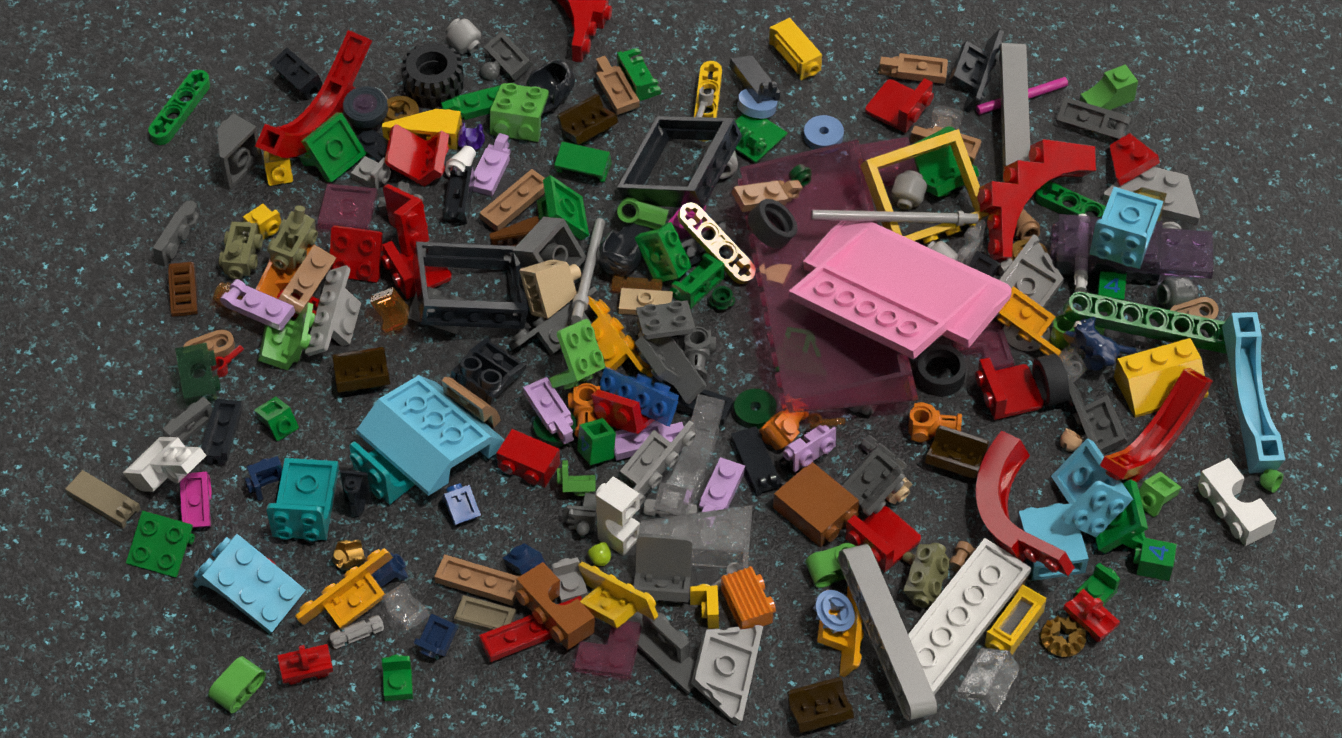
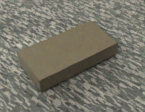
[454,595,516,632]

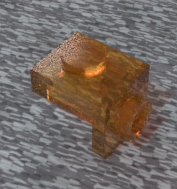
[370,287,409,333]

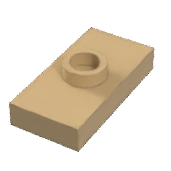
[619,288,673,315]

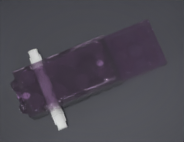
[1049,214,1213,292]

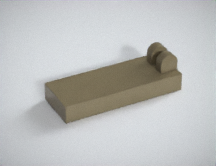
[65,470,141,529]

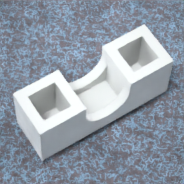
[1198,458,1276,546]
[595,477,640,556]

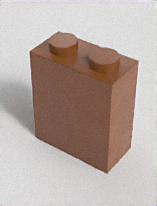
[773,462,859,547]

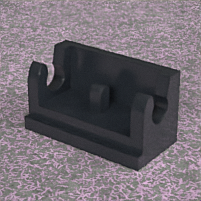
[269,47,323,99]
[442,166,475,224]

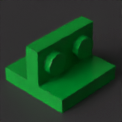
[299,113,366,183]
[537,175,589,240]
[1096,479,1148,553]

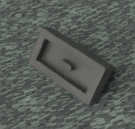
[163,397,212,443]

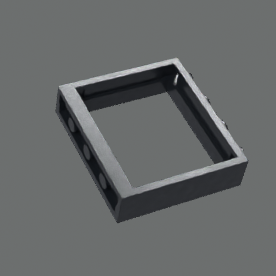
[617,116,742,209]
[412,242,528,329]

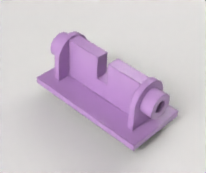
[783,425,836,472]

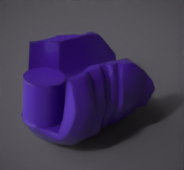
[458,123,485,150]

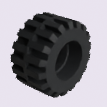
[401,42,464,108]

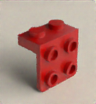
[865,78,934,133]
[385,124,449,187]
[383,184,430,256]
[381,241,452,299]
[975,357,1044,420]
[592,389,655,434]
[846,506,921,572]

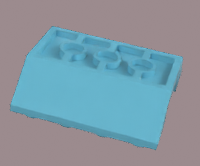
[356,375,505,496]

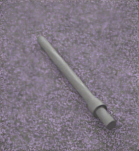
[571,218,605,323]

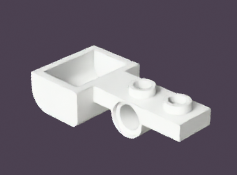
[123,437,207,492]

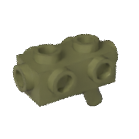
[267,206,318,270]
[219,221,263,279]
[903,543,950,608]

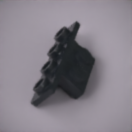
[949,29,1004,112]

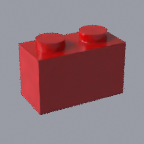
[496,429,560,488]

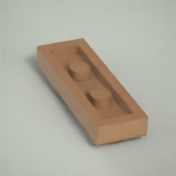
[479,169,545,231]
[434,554,519,606]

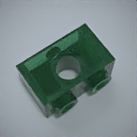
[175,343,221,405]

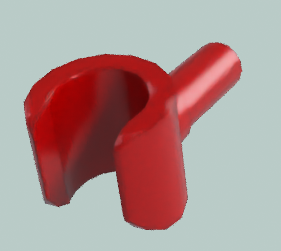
[211,345,244,377]

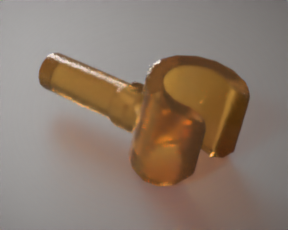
[807,413,845,429]

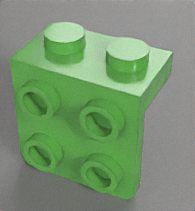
[490,83,549,142]
[258,302,315,370]
[549,319,606,390]

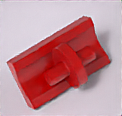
[1063,589,1120,642]
[277,644,333,685]

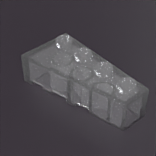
[639,505,753,569]

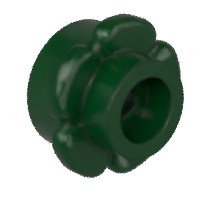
[788,164,812,187]
[709,286,735,310]

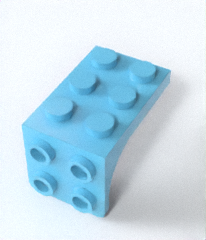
[1089,187,1164,269]
[1051,438,1133,537]
[193,534,305,634]

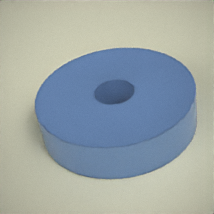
[737,89,778,119]
[804,115,844,152]

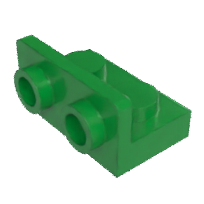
[635,222,691,283]

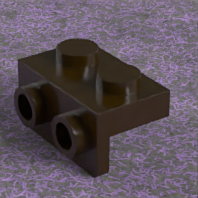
[557,94,619,145]
[332,347,390,393]
[925,425,989,479]
[787,677,854,733]

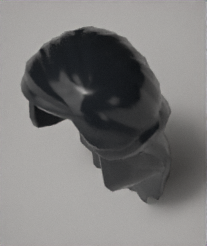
[527,60,575,114]
[597,223,650,277]

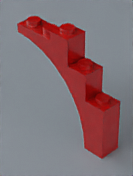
[556,0,612,63]
[977,139,1096,263]

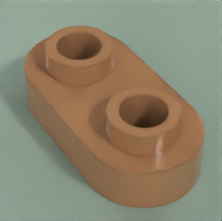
[1170,297,1219,332]
[183,330,235,366]

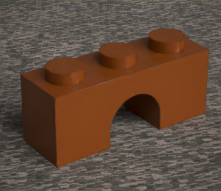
[515,562,595,650]

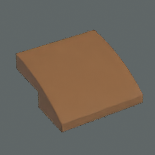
[442,377,501,428]

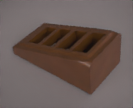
[489,216,539,246]
[168,262,198,317]

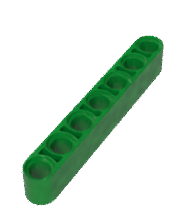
[1063,292,1227,354]

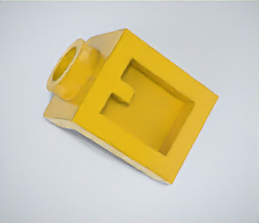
[263,151,293,186]
[243,204,281,240]
[690,584,719,629]

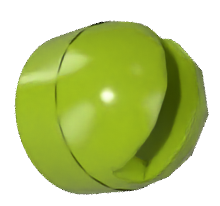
[587,542,611,566]

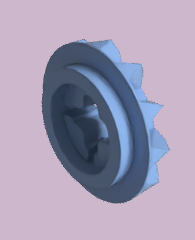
[813,590,855,633]

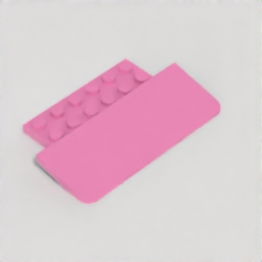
[789,221,1012,359]

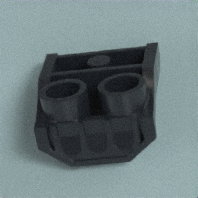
[451,337,527,405]

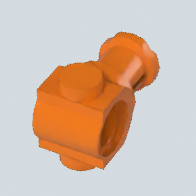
[568,383,600,437]
[759,399,809,450]
[908,402,962,442]

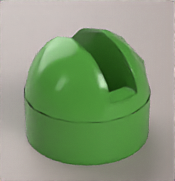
[1260,469,1284,493]

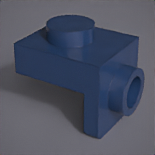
[245,456,282,501]
[503,543,546,576]
[371,552,408,587]
[413,614,459,658]

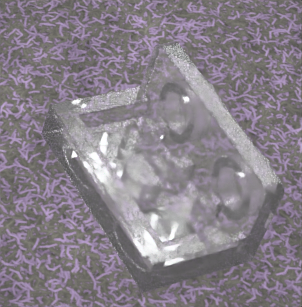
[958,648,1019,712]

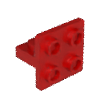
[328,225,384,282]

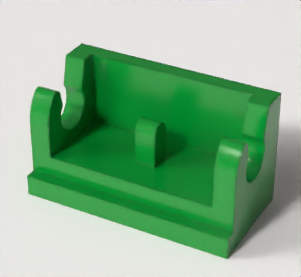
[617,48,661,101]
[554,142,612,182]
[669,253,725,309]

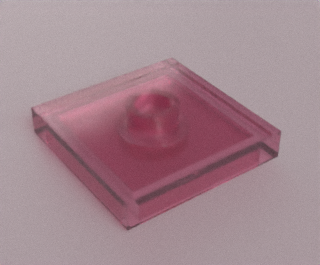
[859,137,917,186]
[318,184,378,230]

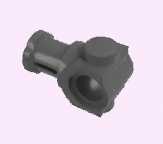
[679,327,716,380]

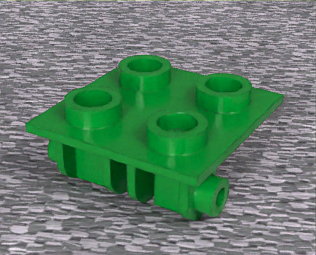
[734,114,788,163]
[126,511,195,578]

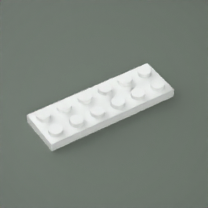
[908,538,1031,695]

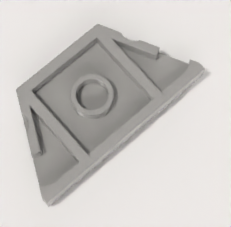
[1103,167,1200,225]
[995,234,1064,317]
[691,625,763,725]

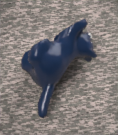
[1063,316,1136,371]

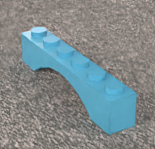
[1222,312,1285,473]

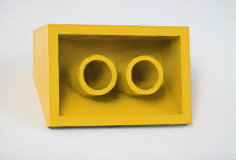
[1114,338,1208,418]

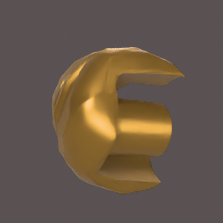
[332,540,367,570]

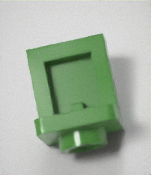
[557,460,596,496]

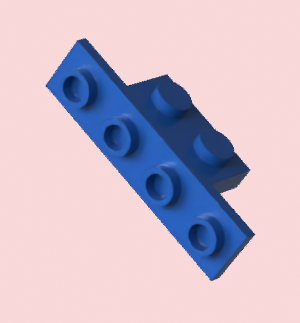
[599,367,679,427]

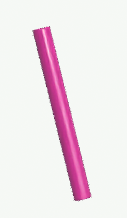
[976,77,1068,115]

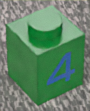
[1097,271,1127,313]
[577,418,616,465]
[1133,538,1177,581]

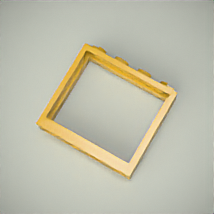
[860,129,989,244]

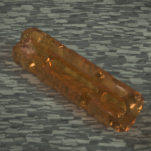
[612,276,663,292]

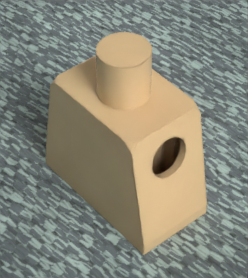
[519,260,581,318]

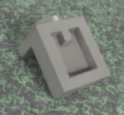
[351,156,391,191]
[552,558,588,603]

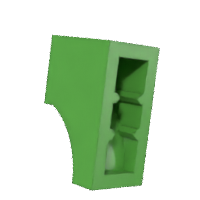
[1080,65,1138,110]

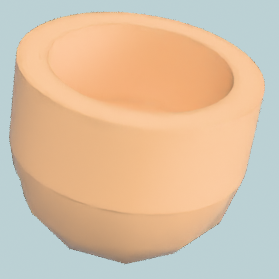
[1060,428,1084,452]

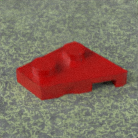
[1110,133,1160,186]

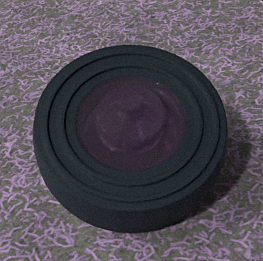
[343,86,388,128]

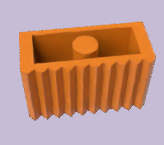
[721,566,776,629]

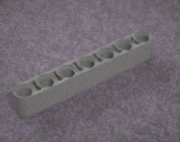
[999,43,1030,183]
[838,544,937,721]

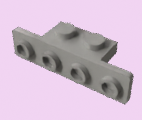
[305,265,361,356]
[620,421,697,506]

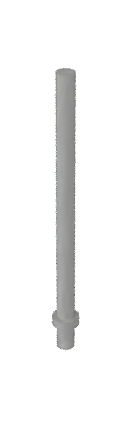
[811,210,979,226]

